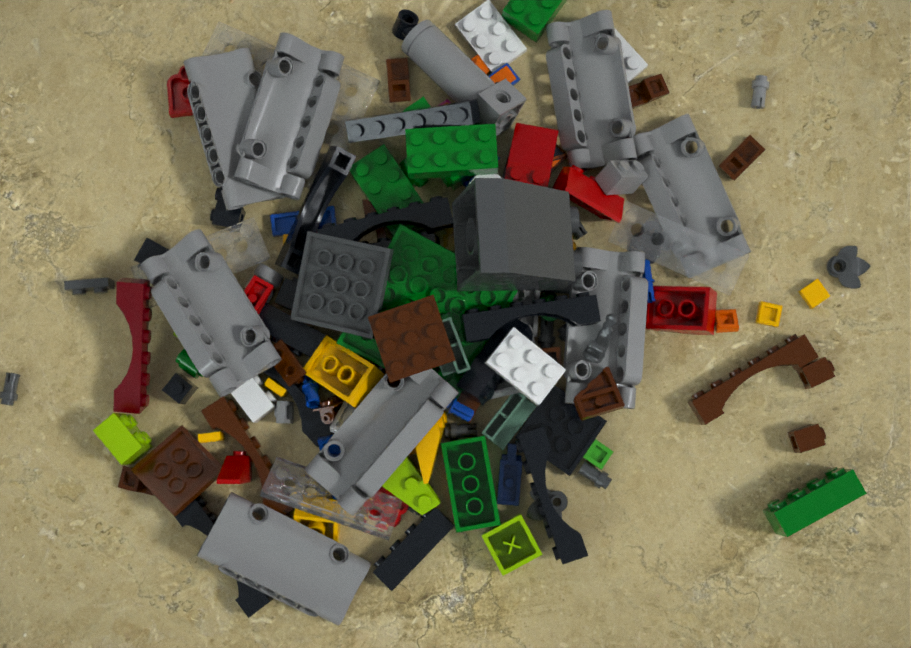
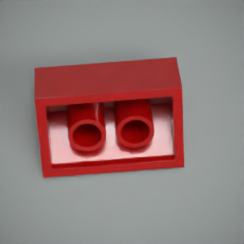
[552,165,624,223]

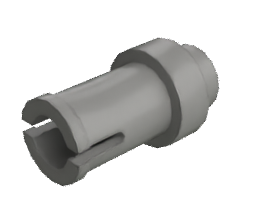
[751,75,770,109]

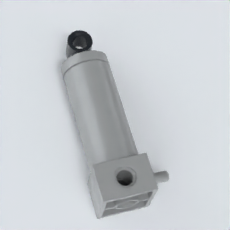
[392,9,527,136]

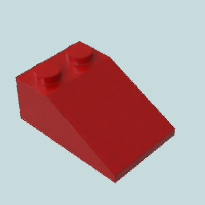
[505,123,559,187]
[645,286,717,335]

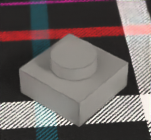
[274,401,294,424]

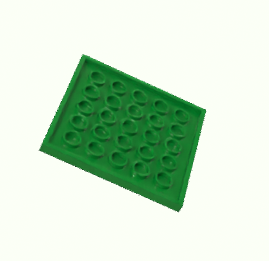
[336,224,517,399]

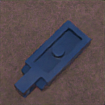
[497,443,522,506]

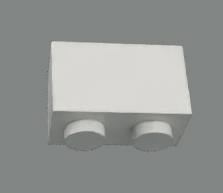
[231,375,277,423]

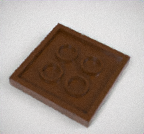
[368,295,456,383]
[130,425,222,517]

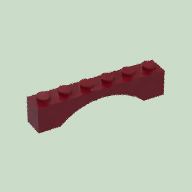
[113,277,152,414]

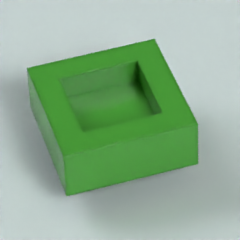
[583,439,614,470]

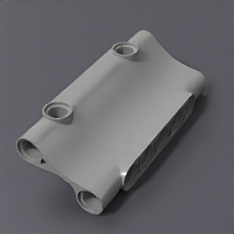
[546,10,637,171]
[234,32,345,200]
[183,48,285,211]
[633,114,751,279]
[141,229,281,397]
[563,247,648,409]
[305,369,459,516]
[197,492,371,626]

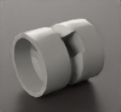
[244,263,284,303]

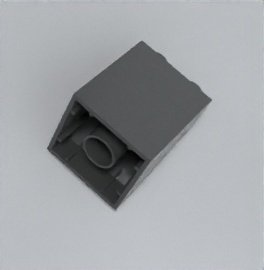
[452,178,583,291]

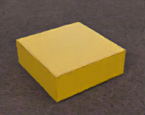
[798,278,830,309]
[755,301,783,328]
[264,377,289,397]
[198,431,225,443]

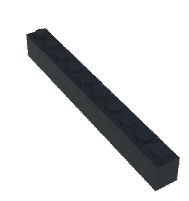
[134,238,326,359]

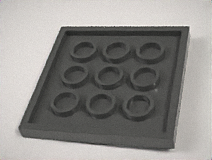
[290,231,394,339]

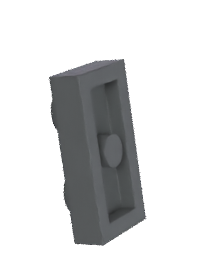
[64,277,115,295]

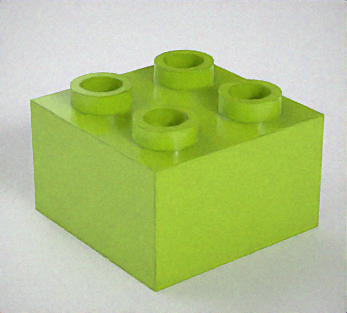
[93,413,153,465]
[481,513,543,576]

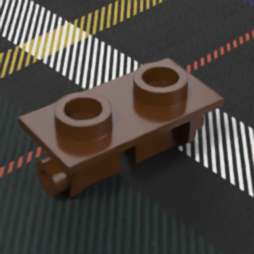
[273,339,307,387]
[313,395,344,424]

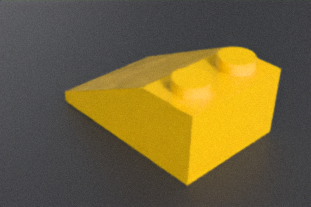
[304,335,384,409]
[415,410,447,484]

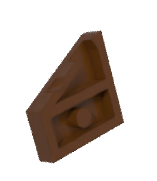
[573,366,625,421]

